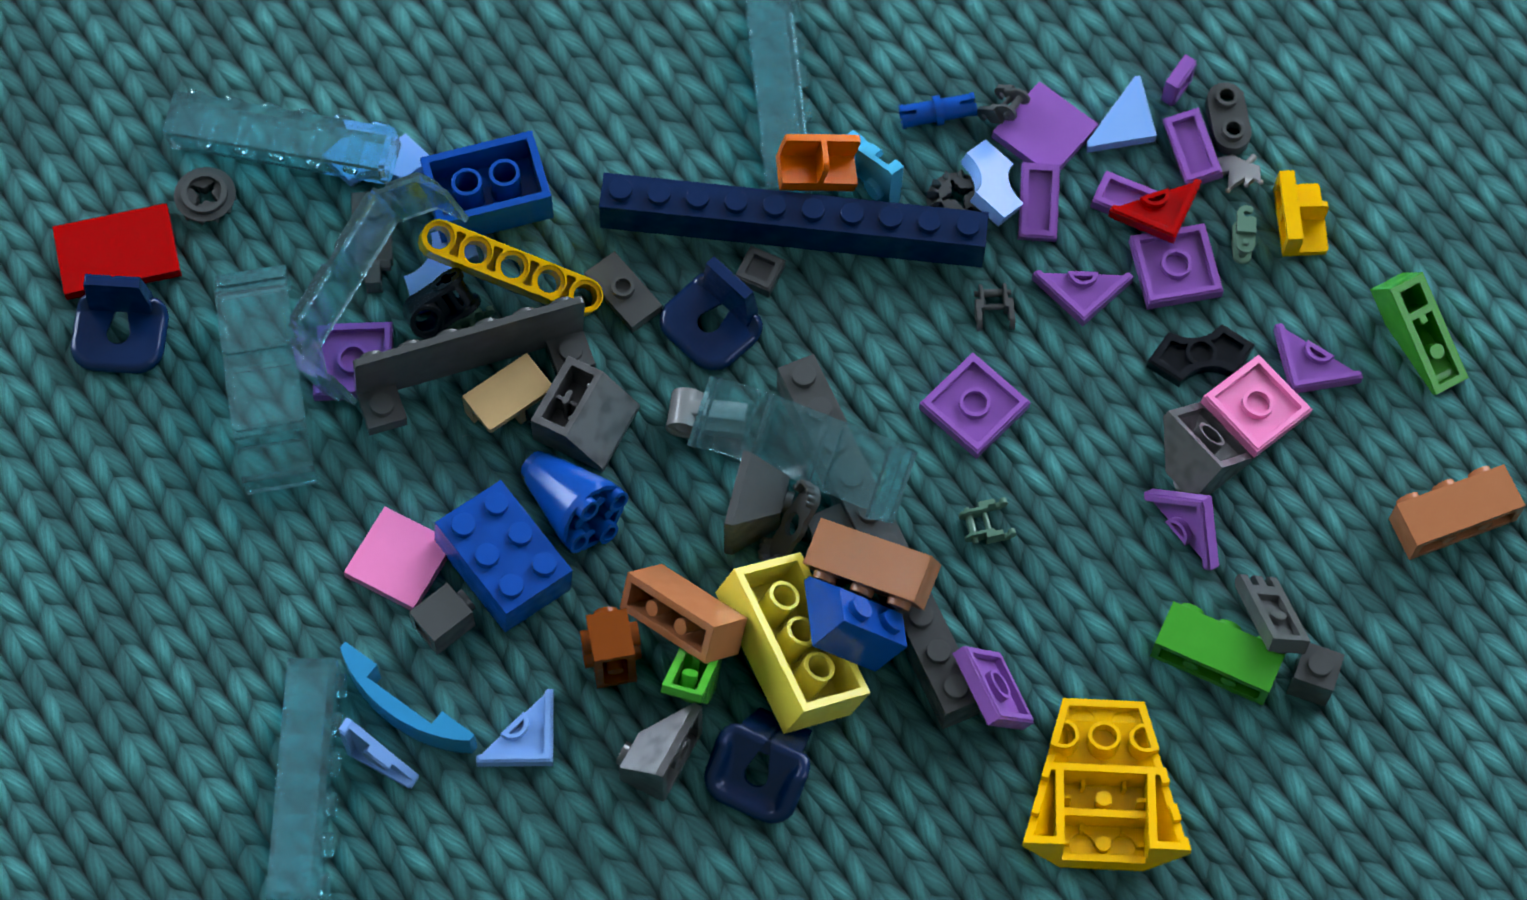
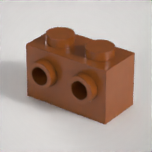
[580,606,642,688]

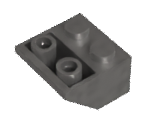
[531,355,640,472]

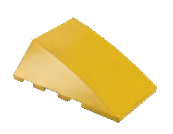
[1022,698,1192,871]

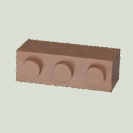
[1389,464,1526,560]
[803,518,941,612]
[620,564,747,664]

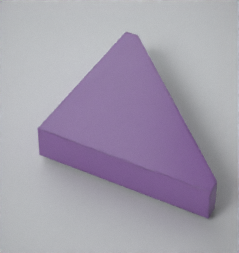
[1032,270,1134,326]
[1273,323,1363,393]
[1144,488,1219,570]

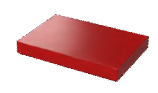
[52,203,182,300]

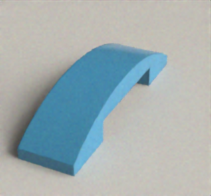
[340,642,477,754]

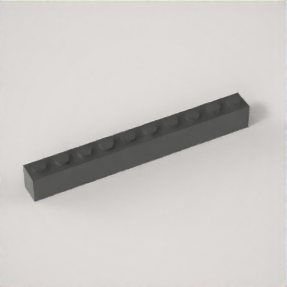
[777,354,980,730]

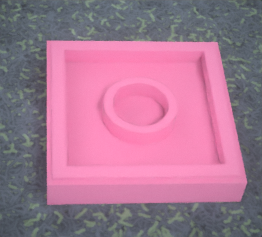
[1200,355,1313,458]
[344,506,447,611]

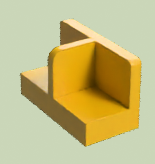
[1273,170,1329,257]

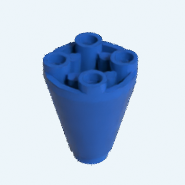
[521,451,629,553]

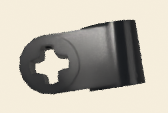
[403,268,481,339]

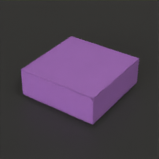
[1161,54,1197,106]

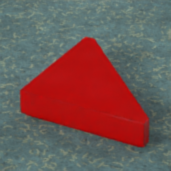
[1108,179,1202,244]

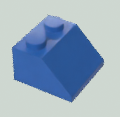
[804,576,907,672]

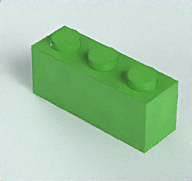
[1150,601,1285,706]

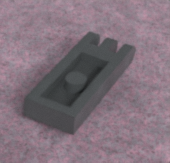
[1235,574,1311,654]

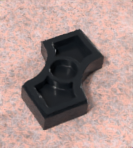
[1146,324,1255,387]

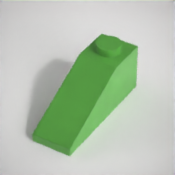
[1370,272,1469,395]
[660,648,723,704]

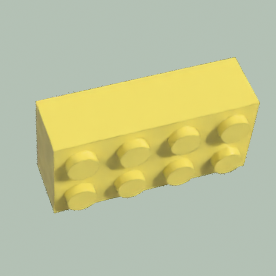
[715,552,871,734]

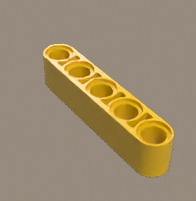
[418,219,603,316]

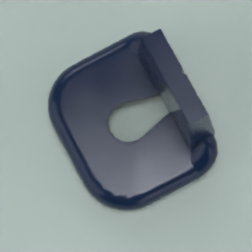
[659,257,763,371]
[71,274,169,374]
[704,707,812,824]

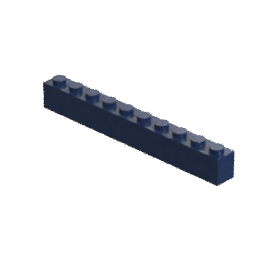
[599,173,989,268]

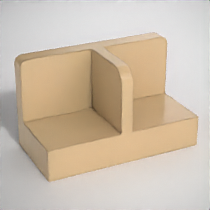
[462,353,551,433]

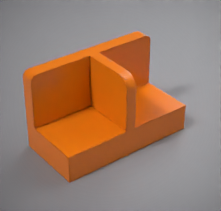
[776,134,861,191]

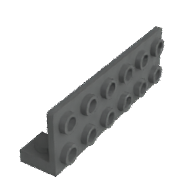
[353,296,596,436]

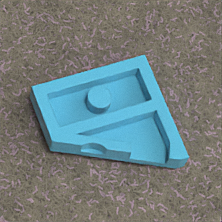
[846,130,904,203]

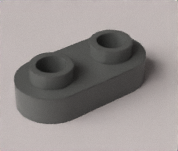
[1205,82,1251,155]

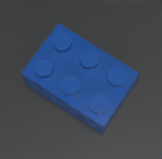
[420,130,554,243]
[434,480,573,633]

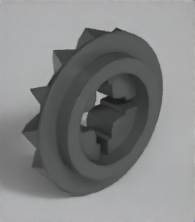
[174,167,237,226]
[927,169,981,212]

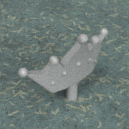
[1218,154,1264,193]

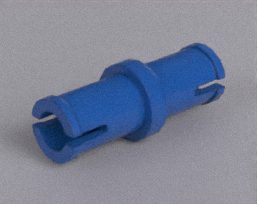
[898,92,977,129]

